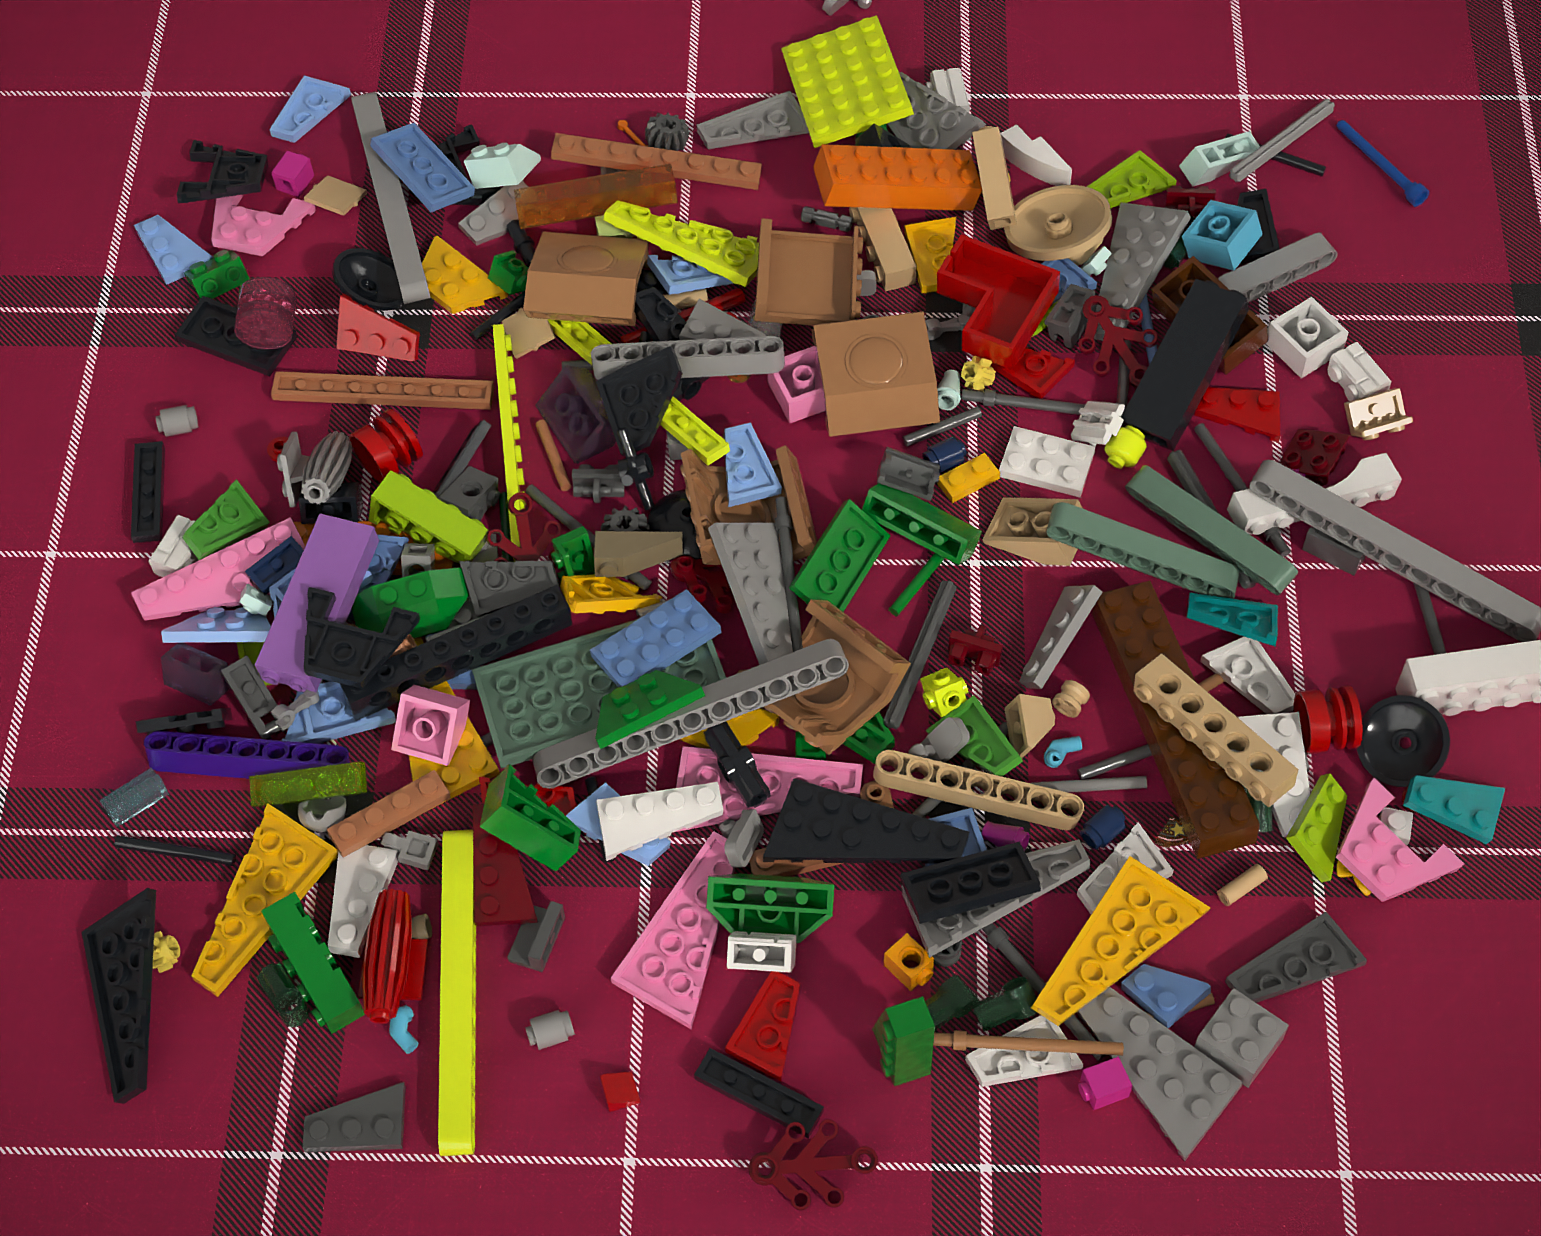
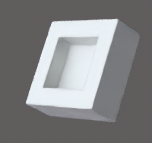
[1379,807,1413,845]

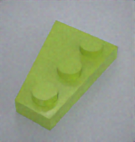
[1087,150,1177,208]
[1286,773,1347,883]

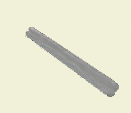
[1229,99,1335,182]

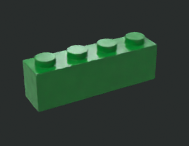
[862,483,982,565]

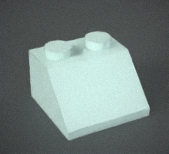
[464,143,541,189]

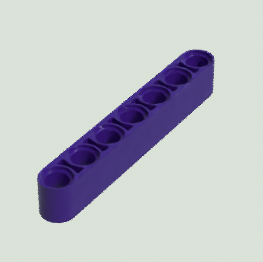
[144,731,352,786]

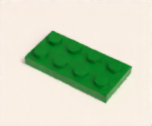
[789,499,891,612]

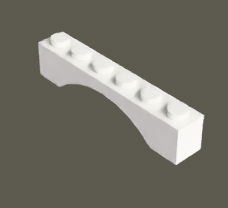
[1227,453,1402,535]

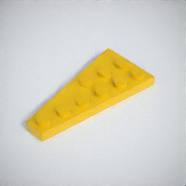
[1031,856,1210,1026]

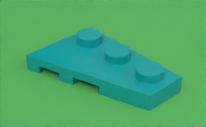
[1187,593,1278,647]
[1403,775,1505,844]

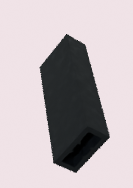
[1121,279,1249,451]

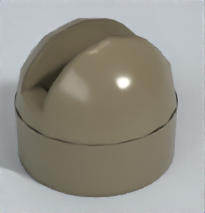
[412,914,432,939]

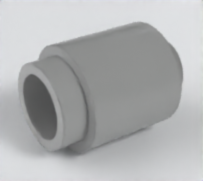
[156,405,199,437]
[525,1010,575,1050]

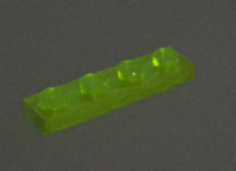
[249,762,367,807]

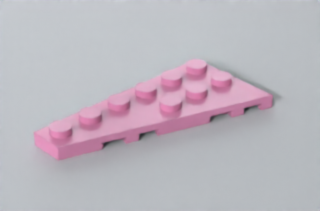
[131,517,305,621]
[672,746,863,833]
[611,831,735,1029]

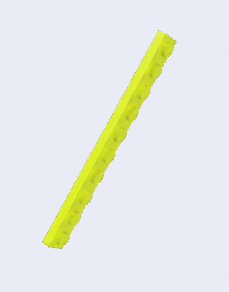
[548,319,730,466]
[493,324,525,562]

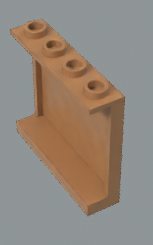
[754,218,863,326]

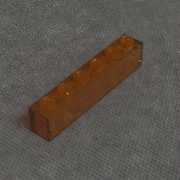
[514,164,678,229]

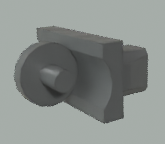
[572,464,625,503]

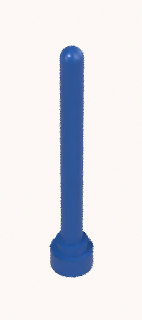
[1337,120,1429,207]

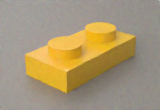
[937,453,1000,503]

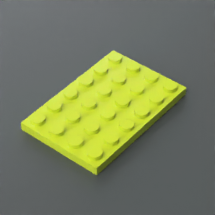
[781,15,914,148]

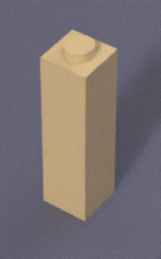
[972,126,1017,230]

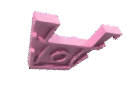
[211,195,316,256]
[1336,778,1464,902]

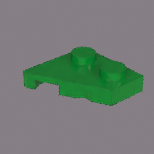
[843,712,895,764]

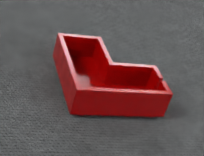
[937,234,1060,370]

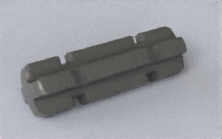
[801,206,853,232]

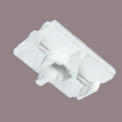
[1071,401,1125,446]

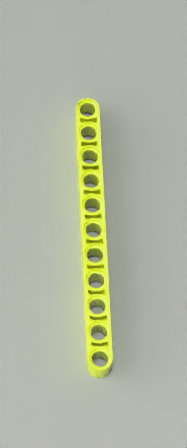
[438,829,476,1157]

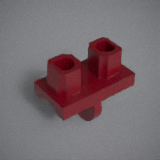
[1165,186,1216,220]
[948,625,1003,676]

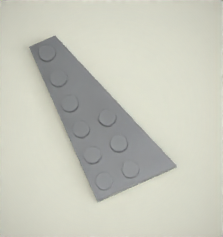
[1094,202,1191,341]

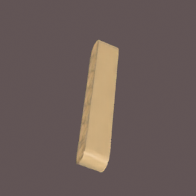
[873,750,1084,830]

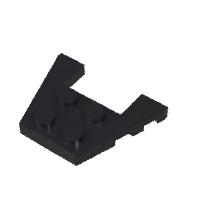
[421,124,501,205]
[177,140,268,203]
[304,587,420,689]

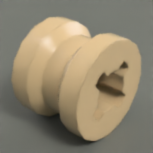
[1052,680,1090,718]

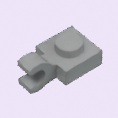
[381,831,439,870]

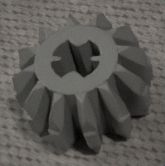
[645,112,689,151]
[601,505,650,532]

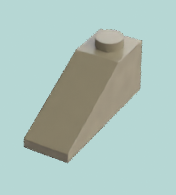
[594,531,683,577]

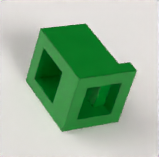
[488,250,529,295]

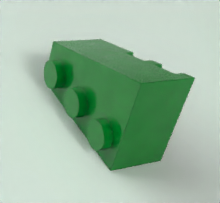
[480,764,581,871]

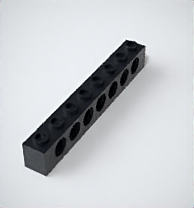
[339,585,572,721]

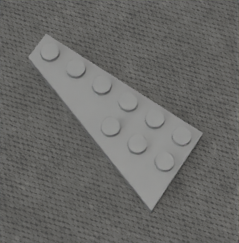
[887,72,986,150]
[708,523,793,665]
[901,839,1090,958]
[1076,987,1243,1162]

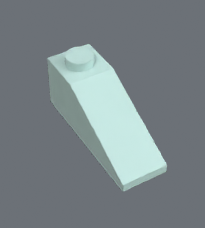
[1179,131,1260,187]

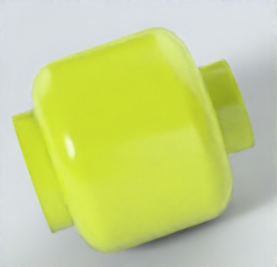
[1104,425,1147,469]

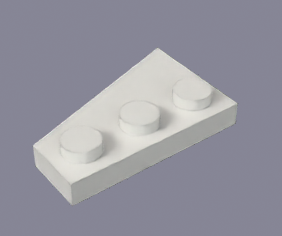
[965,1015,1083,1087]

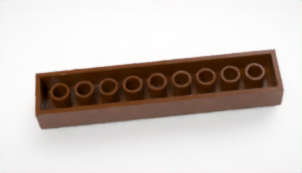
[1093,581,1260,859]

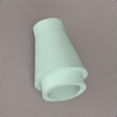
[937,370,961,410]

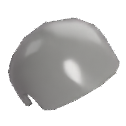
[298,793,346,832]

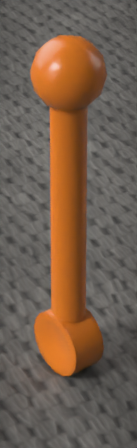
[617,120,648,147]

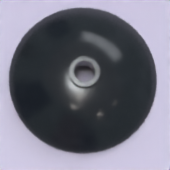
[332,248,404,311]
[647,490,702,561]
[1357,695,1451,787]

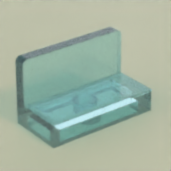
[99,767,169,827]

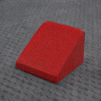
[599,1072,641,1112]

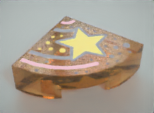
[1155,816,1190,848]

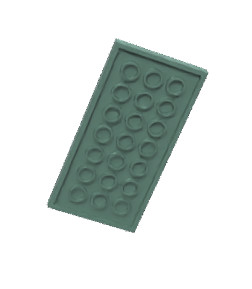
[472,619,726,769]

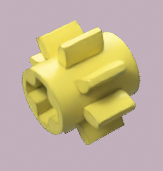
[961,356,996,392]
[153,931,180,973]

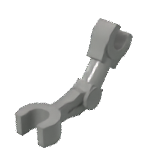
[925,303,976,340]
[271,679,323,730]

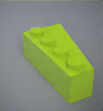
[369,470,489,564]

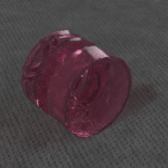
[234,277,297,349]

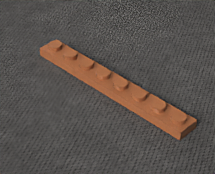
[551,133,762,190]
[271,372,494,410]

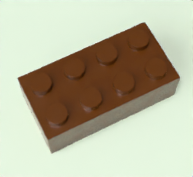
[1151,256,1268,375]

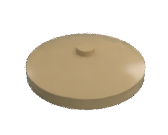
[1004,185,1112,261]

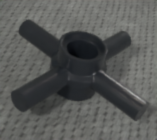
[616,427,655,510]

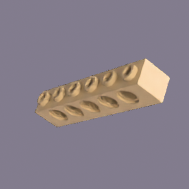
[1133,653,1299,807]

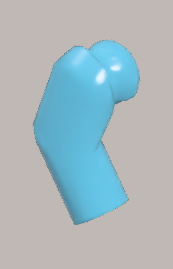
[1044,736,1082,768]
[389,1005,419,1054]

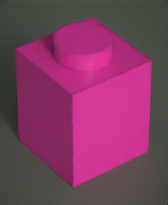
[271,151,314,197]
[1078,1056,1132,1110]

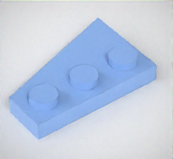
[270,75,351,143]
[134,215,213,285]
[647,255,733,295]
[723,422,782,507]
[566,782,671,866]

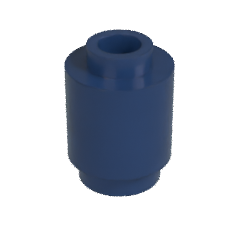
[922,437,966,473]
[1080,805,1126,850]

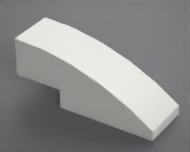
[1001,125,1072,186]

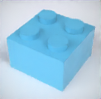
[1182,200,1263,271]

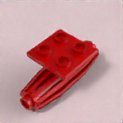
[358,889,428,1024]

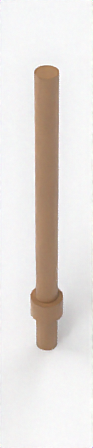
[933,1030,1124,1056]

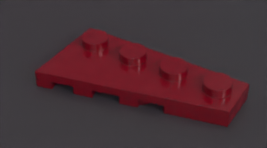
[473,804,538,926]

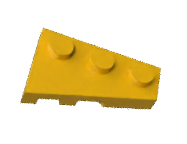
[904,217,956,293]

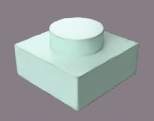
[1080,246,1112,276]
[239,584,272,616]

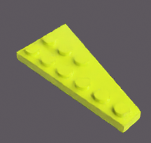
[603,200,759,287]

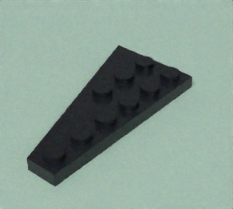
[763,778,970,864]
[81,888,156,1104]

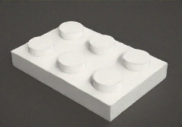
[999,426,1095,497]

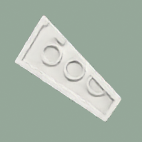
[1238,712,1310,837]
[596,782,723,861]
[328,845,399,958]

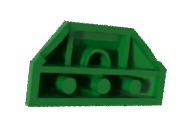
[351,568,469,639]
[706,874,835,943]

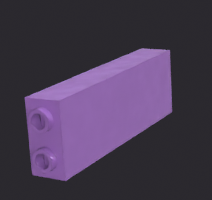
[255,514,379,692]

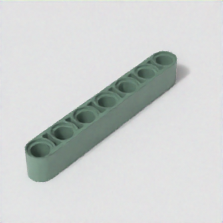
[1125,465,1298,595]
[1046,502,1240,599]

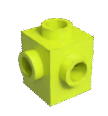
[920,667,968,717]

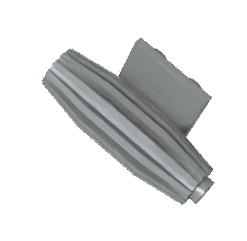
[277,431,352,507]

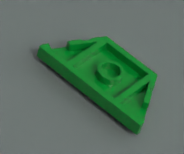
[595,670,705,749]

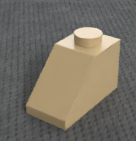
[1005,694,1055,758]

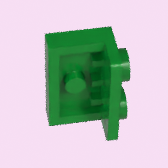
[184,250,250,299]
[551,526,595,584]

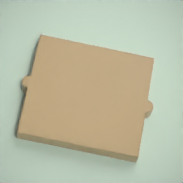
[304,175,367,216]
[502,308,555,359]

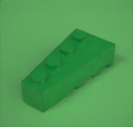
[261,892,365,1034]
[872,996,935,1086]

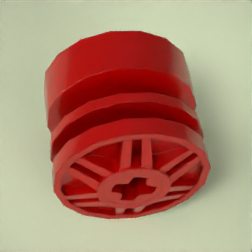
[349,409,423,483]
[1293,685,1363,755]

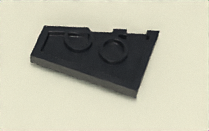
[634,287,686,342]

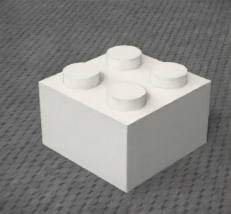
[1265,297,1349,378]

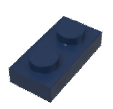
[245,536,304,596]

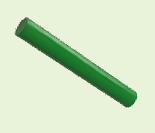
[889,553,945,616]

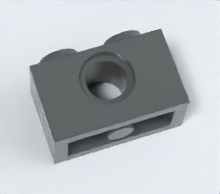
[439,466,500,521]

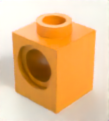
[884,933,934,991]

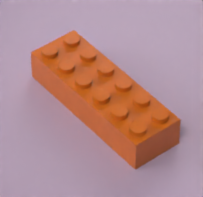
[813,144,982,211]

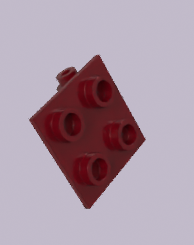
[1279,429,1350,486]

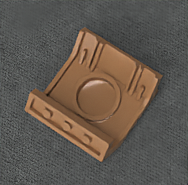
[523,232,650,326]
[811,311,940,437]
[680,445,817,565]
[737,600,911,755]

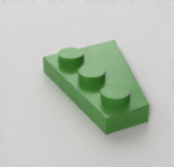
[182,479,270,560]
[926,695,1023,776]

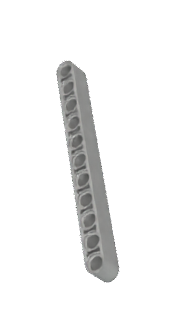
[351,91,431,304]
[1249,460,1541,642]
[533,639,849,789]

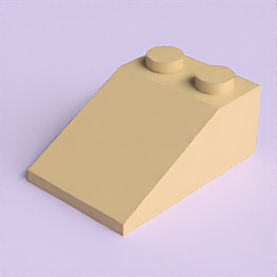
[982,497,1083,566]

